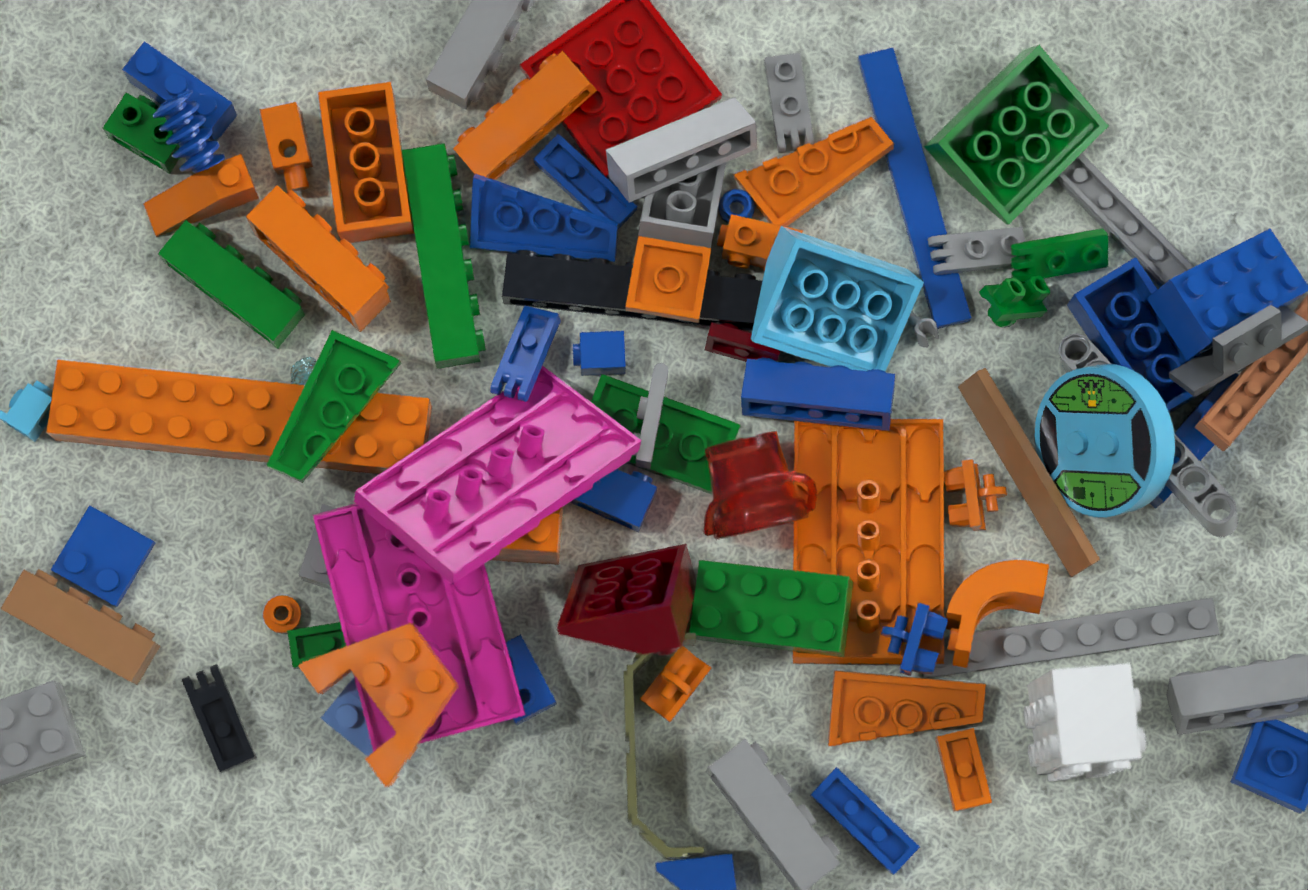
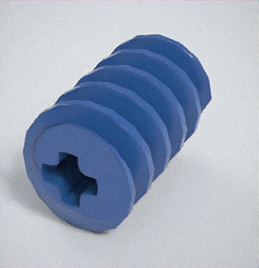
[153,90,225,173]

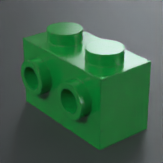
[102,92,180,174]

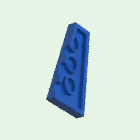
[470,174,619,262]

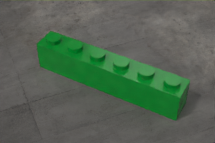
[402,143,486,369]

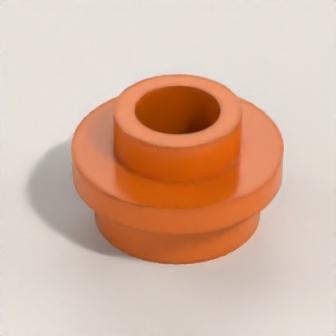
[263,595,301,633]

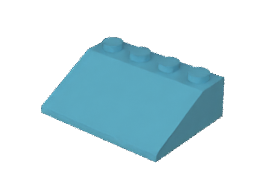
[751,226,924,371]

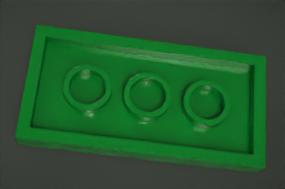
[591,374,740,496]

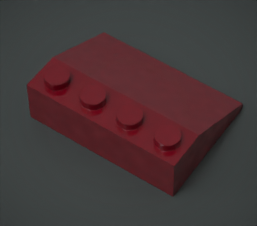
[557,544,696,655]

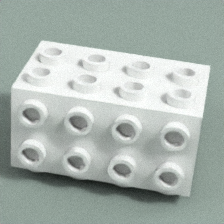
[1024,663,1146,781]

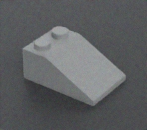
[638,162,726,248]

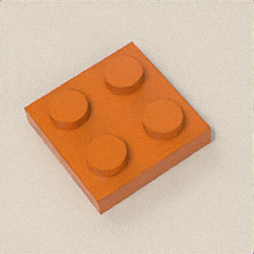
[625,236,711,323]

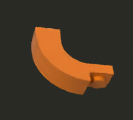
[946,560,1049,668]

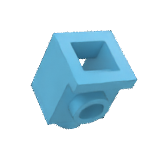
[0,380,53,442]

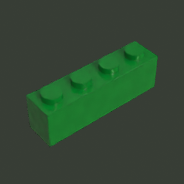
[158,220,305,349]

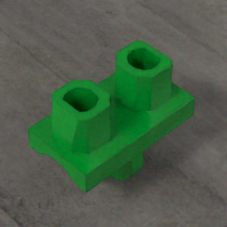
[979,276,1050,327]

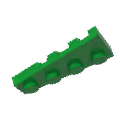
[267,330,401,483]

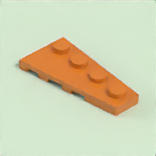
[734,117,894,227]

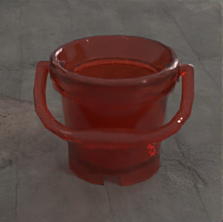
[703,431,817,540]

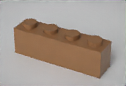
[0,569,160,685]

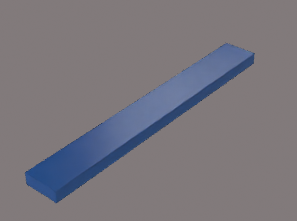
[858,47,971,329]

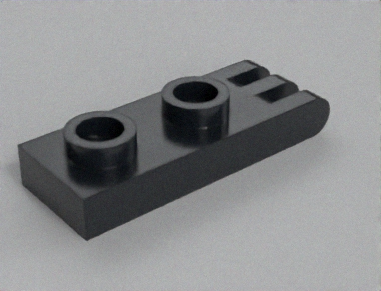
[182,664,257,773]

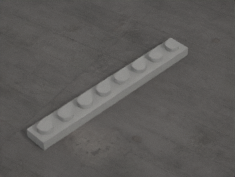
[922,598,1219,678]

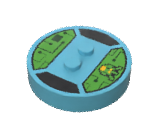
[1035,364,1175,518]

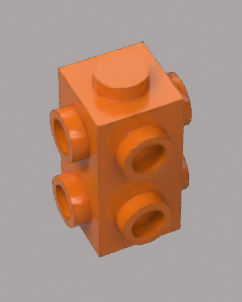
[717,214,803,271]

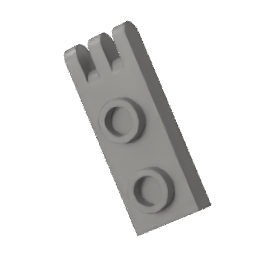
[764,53,814,152]
[927,227,1025,275]
[633,363,668,469]

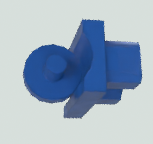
[881,603,948,676]

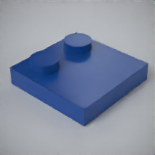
[51,505,155,607]
[1230,719,1308,814]

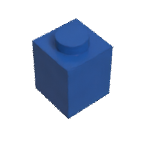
[573,331,626,376]

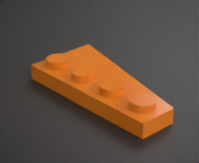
[828,670,986,747]

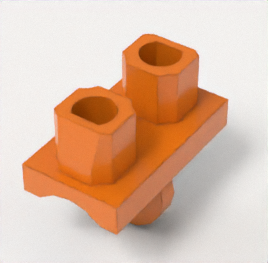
[944,459,1007,531]
[640,646,711,723]

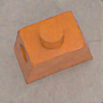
[260,102,313,192]

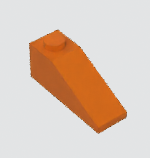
[143,154,259,237]

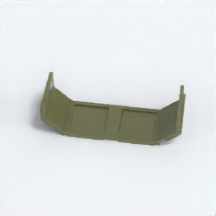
[623,633,704,860]

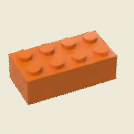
[318,82,414,243]
[246,185,391,332]

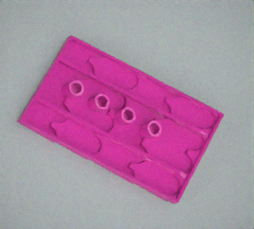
[354,366,642,584]
[313,504,525,751]

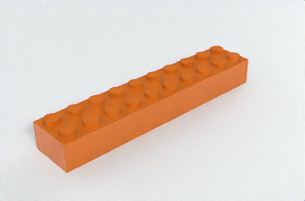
[46,360,432,474]

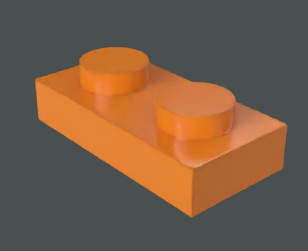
[935,728,992,812]

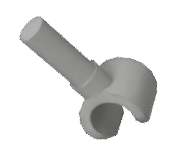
[908,311,939,348]

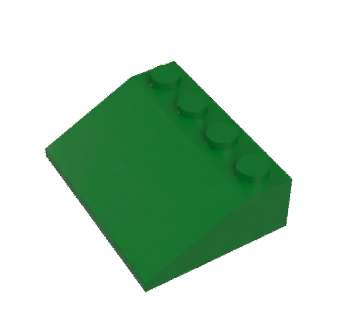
[924,45,1109,225]

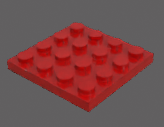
[520,0,722,179]

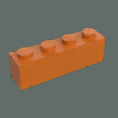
[453,51,597,180]

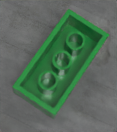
[689,560,853,657]

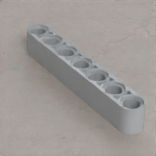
[1058,333,1238,537]

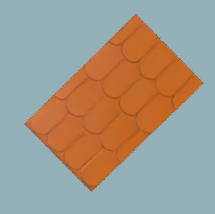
[793,419,944,664]

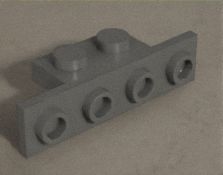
[1169,305,1308,397]

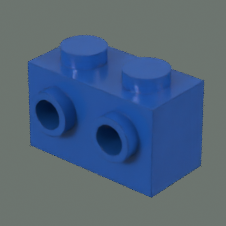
[505,634,557,726]

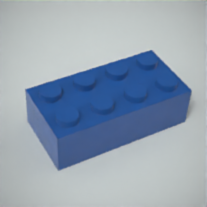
[1147,228,1308,361]
[1067,257,1211,414]

